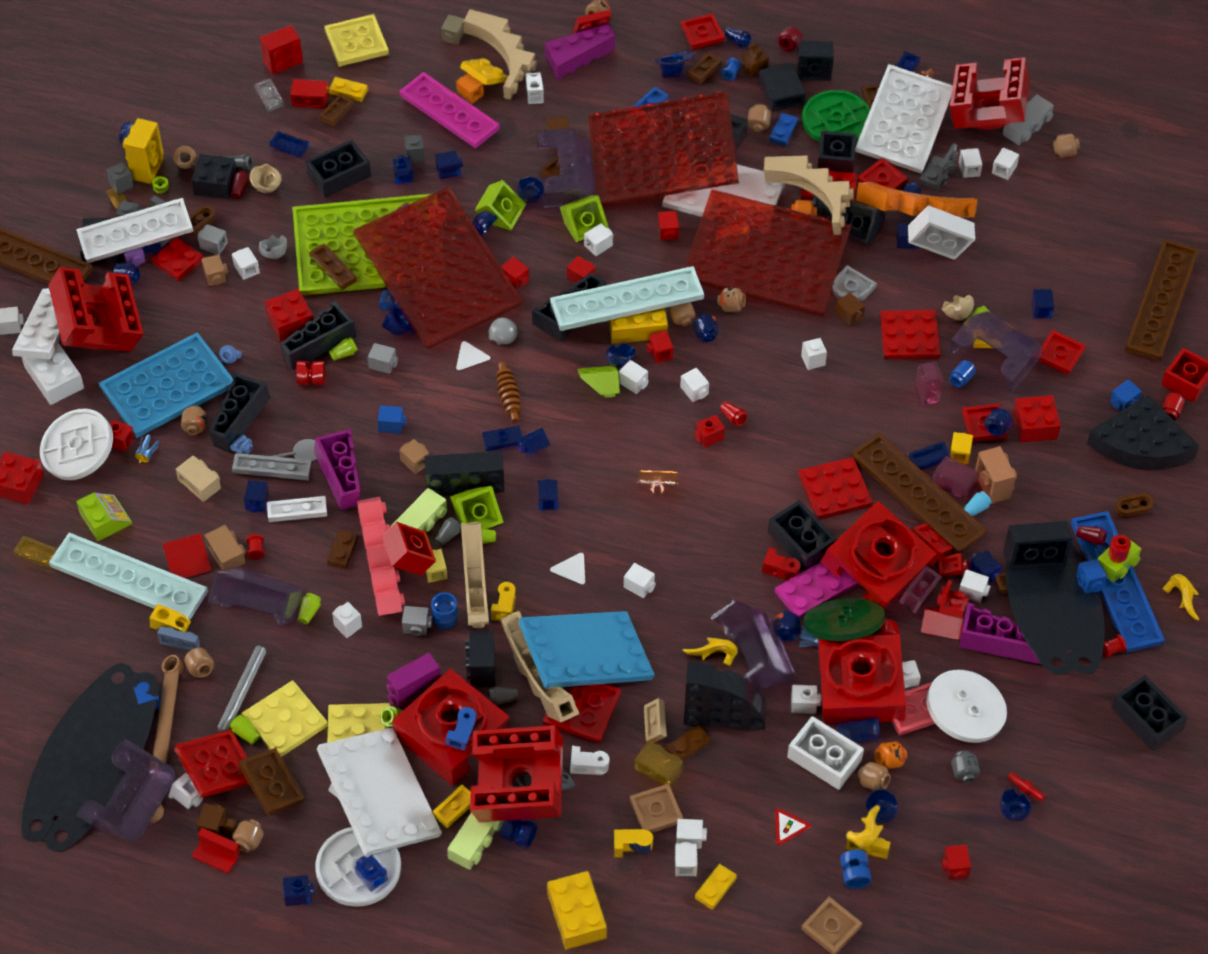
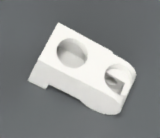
[526,72,544,104]
[570,746,609,775]

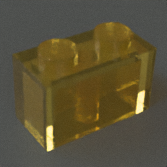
[635,741,683,788]

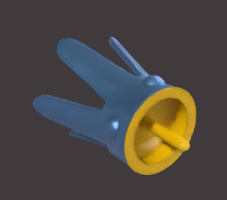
[135,435,160,463]
[798,626,818,648]

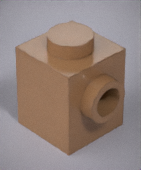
[201,254,228,286]
[399,439,429,474]

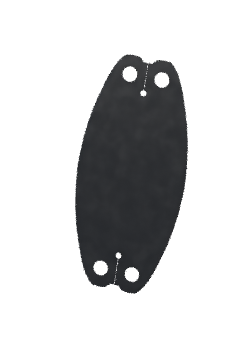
[1006,544,1105,675]
[21,663,158,852]

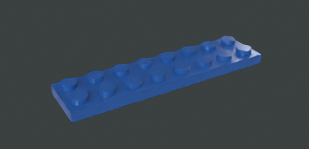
[1070,511,1165,653]

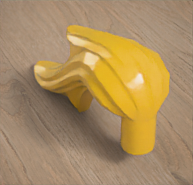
[1162,574,1200,620]
[682,638,737,667]
[846,806,883,849]

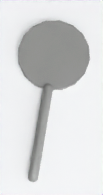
[271,439,317,462]

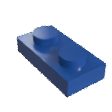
[633,87,669,116]
[769,113,798,147]

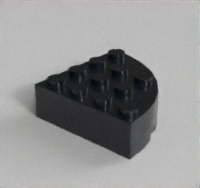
[1087,395,1199,470]
[684,661,766,731]

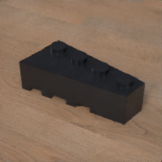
[532,273,606,342]

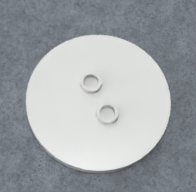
[40,409,113,480]
[926,670,1007,743]
[315,827,401,906]

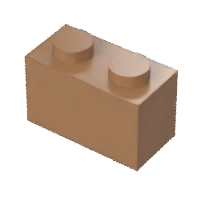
[204,525,246,574]

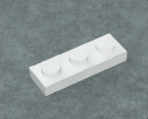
[267,496,327,522]

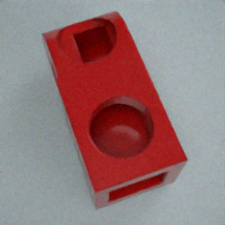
[762,547,801,580]

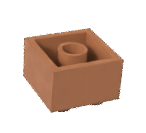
[974,446,1017,504]

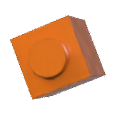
[456,73,484,104]

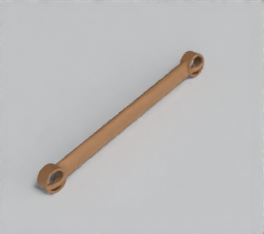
[141,655,184,823]

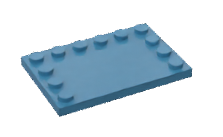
[99,332,233,438]
[518,611,655,688]

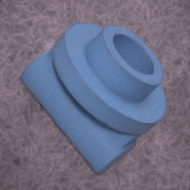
[219,345,242,364]
[230,435,253,454]

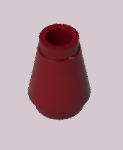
[230,171,250,199]
[1076,525,1107,546]

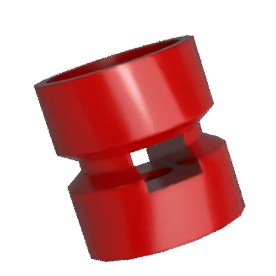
[296,361,325,385]

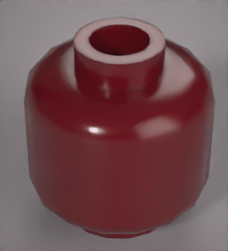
[778,26,803,52]

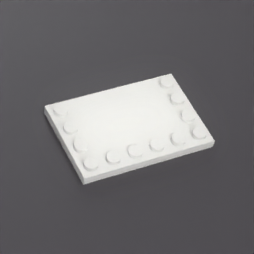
[855,64,953,174]
[662,151,785,233]
[317,728,442,856]

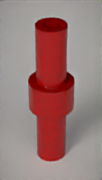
[1007,772,1046,802]

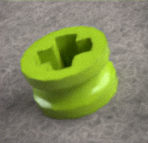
[152,176,169,194]

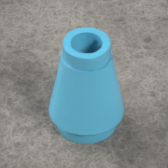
[964,491,992,517]

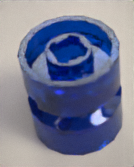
[500,819,538,849]

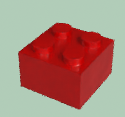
[260,25,303,75]
[264,289,314,342]
[1161,347,1208,403]
[1013,395,1061,442]
[0,452,44,504]
[382,521,436,576]

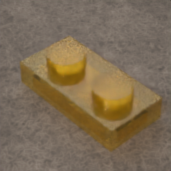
[13,536,57,568]

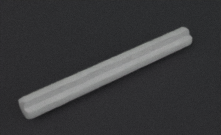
[217,646,266,732]

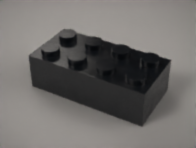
[424,451,505,496]

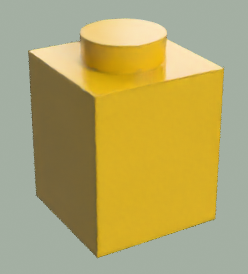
[949,432,973,465]

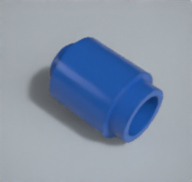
[949,360,976,388]

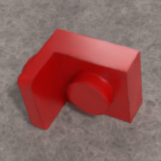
[938,553,970,578]

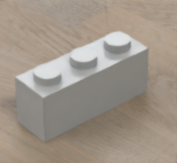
[1002,95,1054,145]

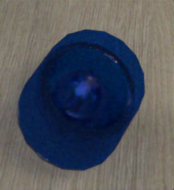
[655,51,695,78]
[382,306,423,336]

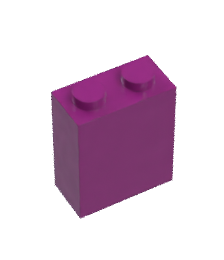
[386,653,440,710]

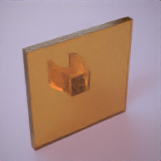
[638,471,677,493]

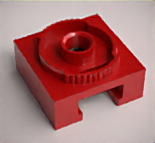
[950,57,1030,130]
[48,267,144,352]
[820,501,937,610]
[818,634,906,725]
[392,668,510,786]
[470,725,563,822]

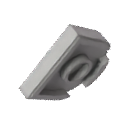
[832,265,877,301]

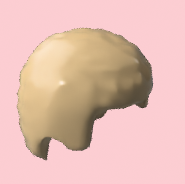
[249,164,281,194]
[942,295,974,321]

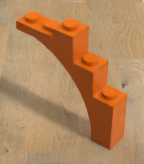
[856,182,978,218]

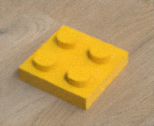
[460,58,508,85]

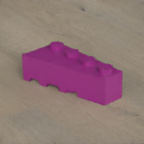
[545,24,615,80]
[314,429,360,510]
[959,602,1039,664]

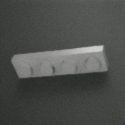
[232,453,312,480]

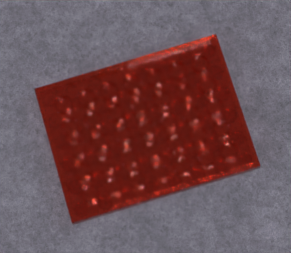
[588,91,739,207]
[353,186,523,350]
[684,189,851,317]

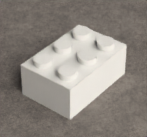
[908,205,975,260]
[22,343,84,405]
[787,716,864,790]

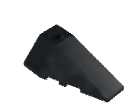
[812,195,887,245]

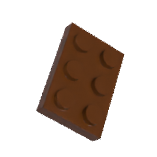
[238,748,305,816]

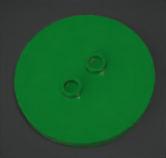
[802,90,870,143]

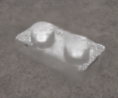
[254,78,284,112]

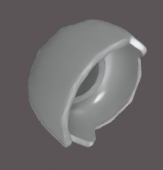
[259,235,287,260]
[488,318,518,345]

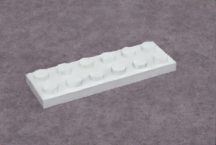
[76,198,193,263]
[12,288,61,359]

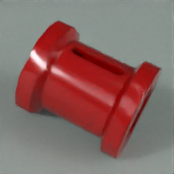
[246,534,265,560]
[1103,635,1126,658]

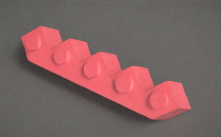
[357,497,405,616]

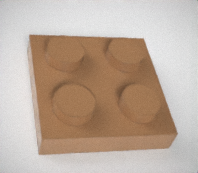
[629,784,683,833]
[801,897,862,954]

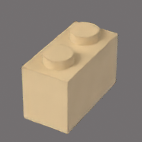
[176,456,221,502]

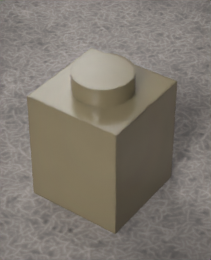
[441,15,464,45]

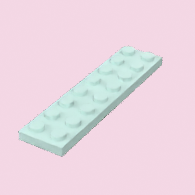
[550,266,704,331]
[49,533,208,619]

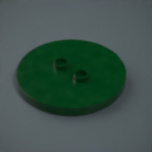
[804,598,885,641]

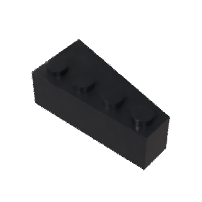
[280,300,357,370]
[209,372,270,452]

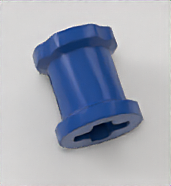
[721,58,742,81]

